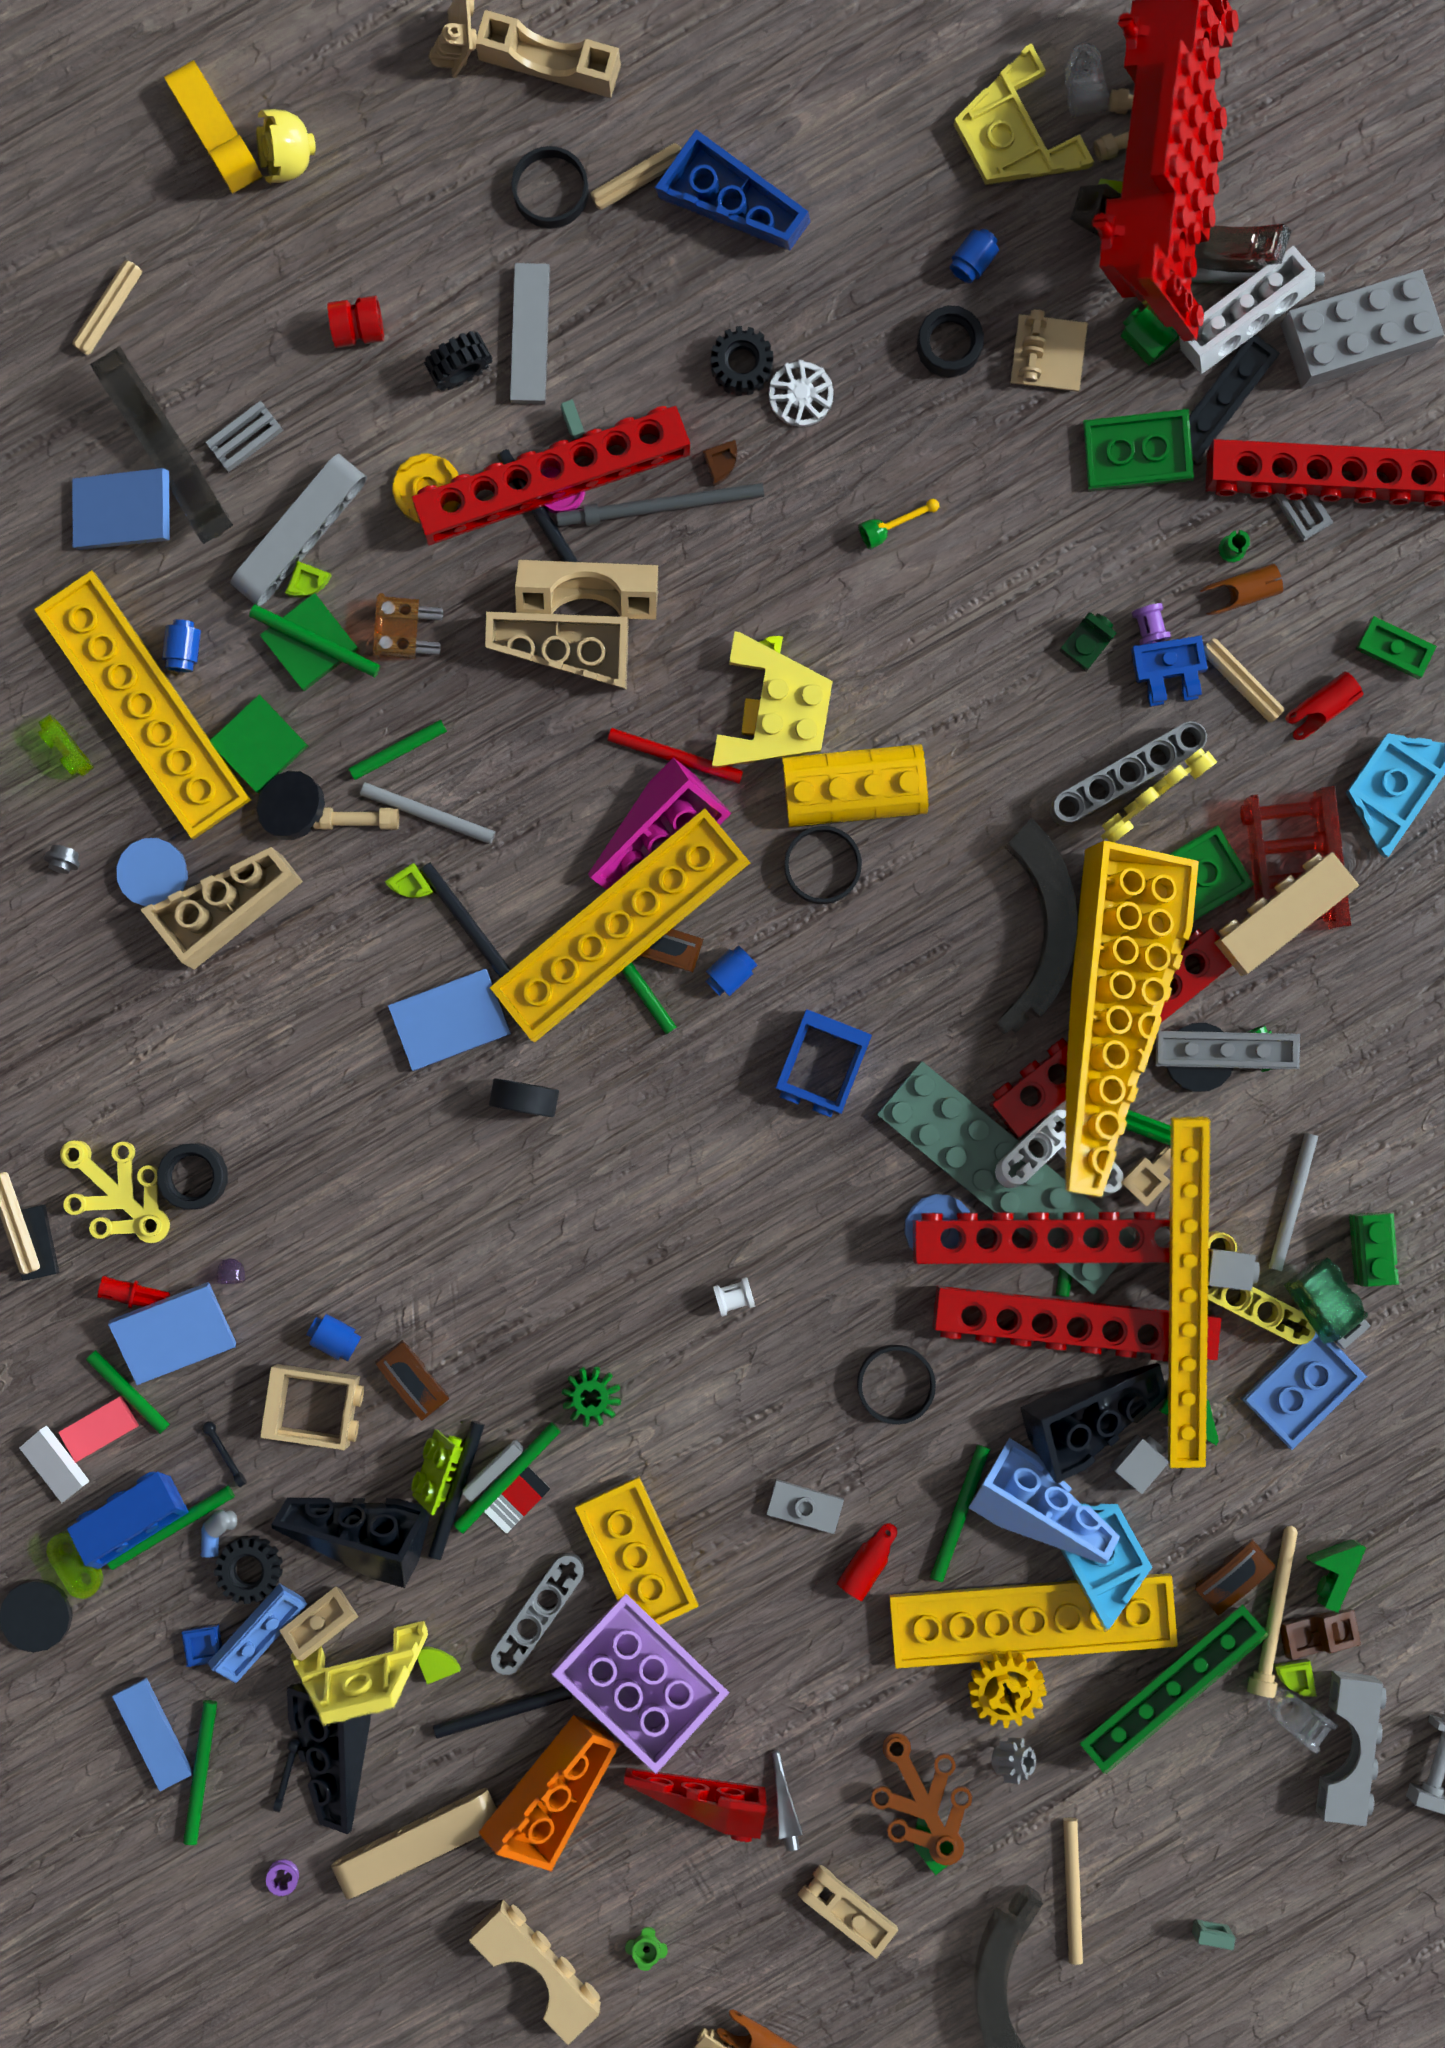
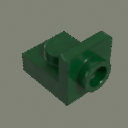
[1059,612,1117,672]

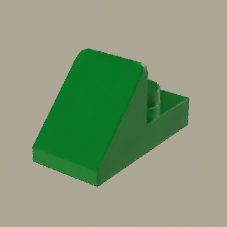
[1306,1539,1366,1613]

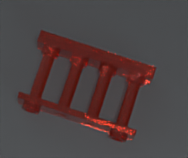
[1240,786,1351,930]

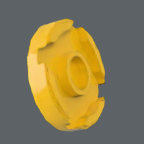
[392,453,459,523]

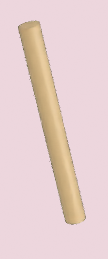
[1063,1817,1083,1965]

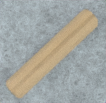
[591,143,682,210]
[72,260,142,355]
[1204,638,1284,722]
[0,1172,40,1274]

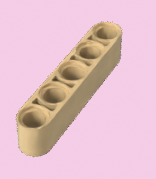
[331,1788,497,1899]

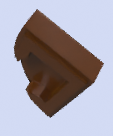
[702,440,737,486]

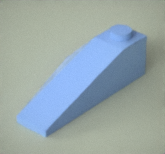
[969,1438,1120,1565]

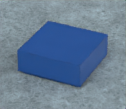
[181,1624,222,1667]

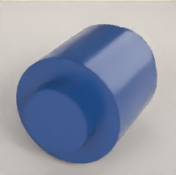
[949,229,999,284]
[162,619,201,673]
[705,945,758,997]
[306,1314,361,1362]

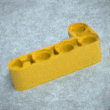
[164,60,262,194]

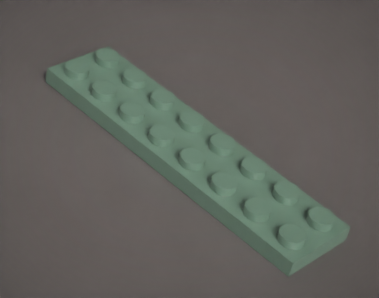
[877,1061,1135,1295]

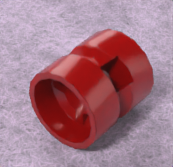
[327,295,384,348]

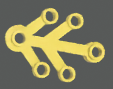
[1101,748,1217,843]
[60,1140,170,1243]

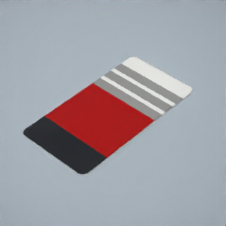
[485,1467,550,1533]

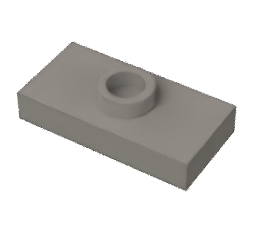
[766,1479,844,1534]

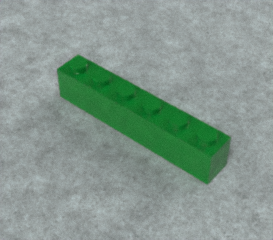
[1080,1605,1268,1774]

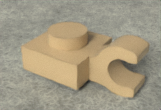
[1121,1145,1171,1207]

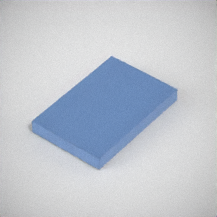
[72,468,170,550]
[388,969,511,1071]
[108,1282,236,1385]
[1240,1325,1367,1450]

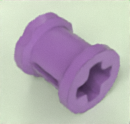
[1132,603,1171,645]

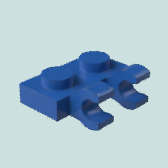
[1131,635,1208,707]

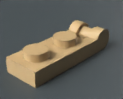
[798,1865,898,1959]

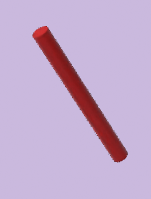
[607,728,744,784]

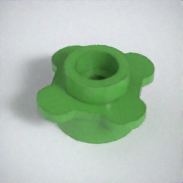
[625,1927,668,1971]

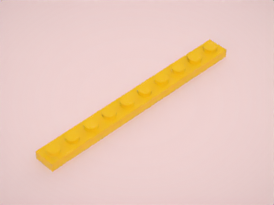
[1168,1117,1210,1468]

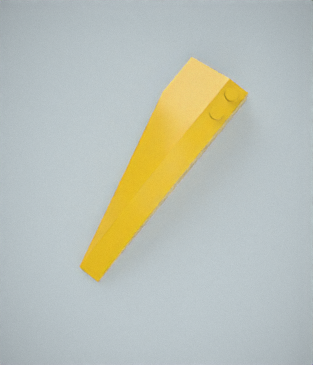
[1065,840,1199,1197]

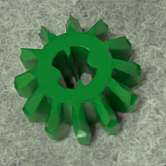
[562,1366,621,1427]

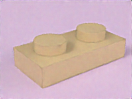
[279,1586,358,1661]

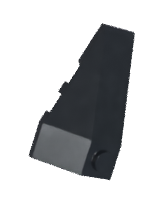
[1020,1363,1168,1483]
[271,1498,430,1588]
[287,1683,371,1834]

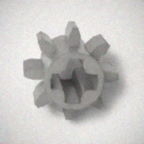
[992,1737,1036,1784]

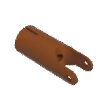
[1200,563,1283,615]
[716,2009,798,2048]

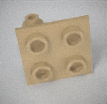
[429,0,477,78]
[1010,310,1088,392]

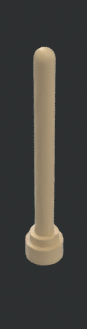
[1247,1526,1298,1698]

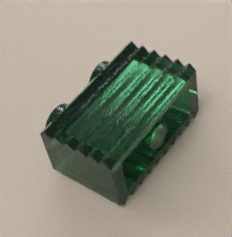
[1284,1257,1368,1344]

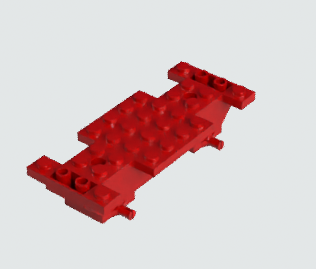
[1092,0,1239,342]

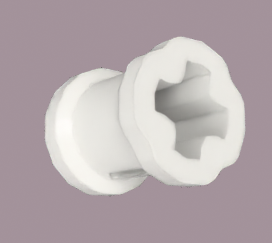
[713,1277,755,1317]

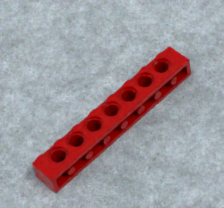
[411,406,691,546]
[1206,439,1445,507]
[989,928,1232,1137]
[913,1212,1170,1264]
[932,1286,1222,1362]

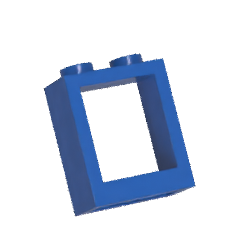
[775,1009,872,1118]

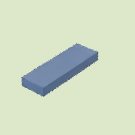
[208,1583,307,1683]
[112,1677,193,1791]

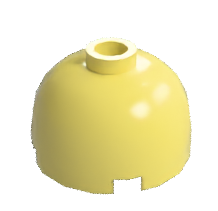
[256,109,316,183]

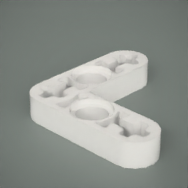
[995,1110,1124,1197]

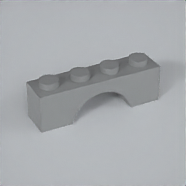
[1316,1670,1387,1827]

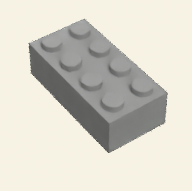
[1280,269,1444,389]

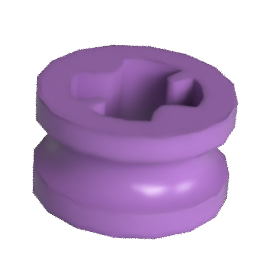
[266,1859,299,1896]

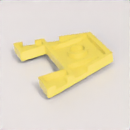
[954,43,1094,185]
[712,631,833,768]
[291,1621,428,1725]

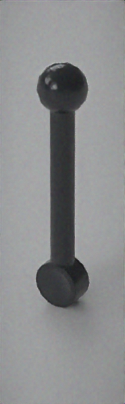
[202,1421,247,1488]
[273,1739,301,1813]

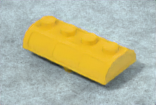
[782,744,928,827]

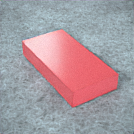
[58,1396,139,1463]

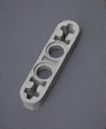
[491,1553,584,1675]

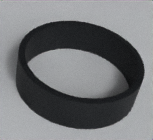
[511,146,589,229]
[784,826,862,904]
[857,1345,936,1425]

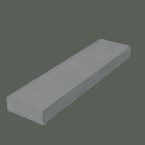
[510,263,550,404]
[1155,1031,1300,1069]

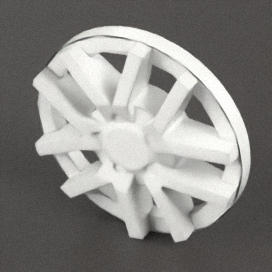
[769,360,834,427]

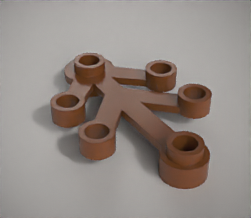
[871,1732,972,1865]

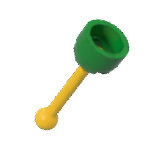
[858,499,939,550]

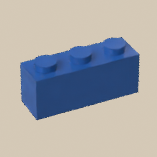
[67,1472,189,1569]

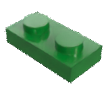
[1355,616,1437,680]

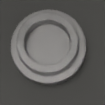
[44,845,80,874]

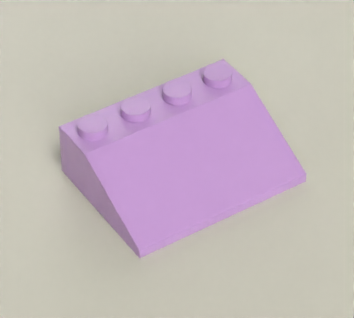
[551,1593,729,1774]

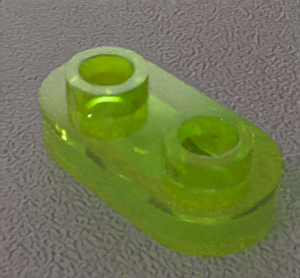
[38,713,94,777]
[46,1531,104,1599]

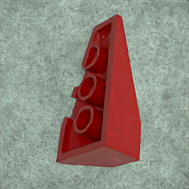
[624,1768,767,1842]

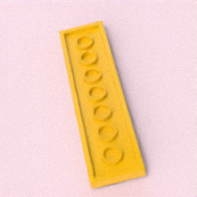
[34,570,251,839]
[490,808,750,1043]
[889,1573,1178,1669]

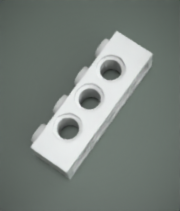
[1179,246,1315,374]

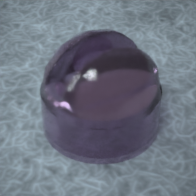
[217,1258,246,1284]

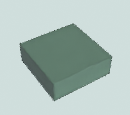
[560,399,585,441]
[1192,1919,1236,1950]

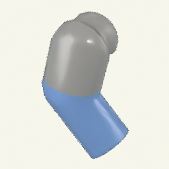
[201,1509,237,1558]

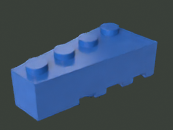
[655,129,811,250]

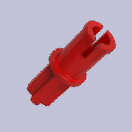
[97,1276,170,1308]

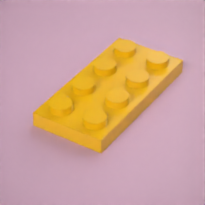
[575,1476,699,1625]

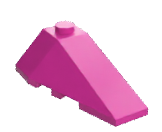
[588,757,731,890]

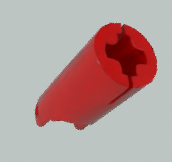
[1285,671,1364,740]
[836,1523,897,1601]

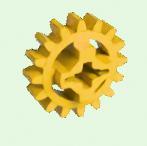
[968,1650,1047,1728]

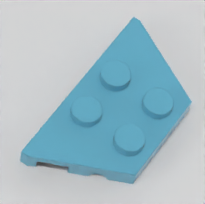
[1345,733,1445,858]
[1060,1504,1152,1631]

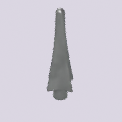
[772,1750,803,1851]

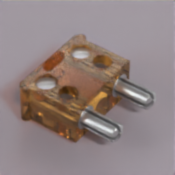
[373,593,443,660]

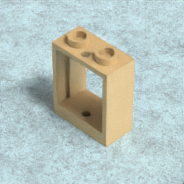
[260,1364,364,1450]

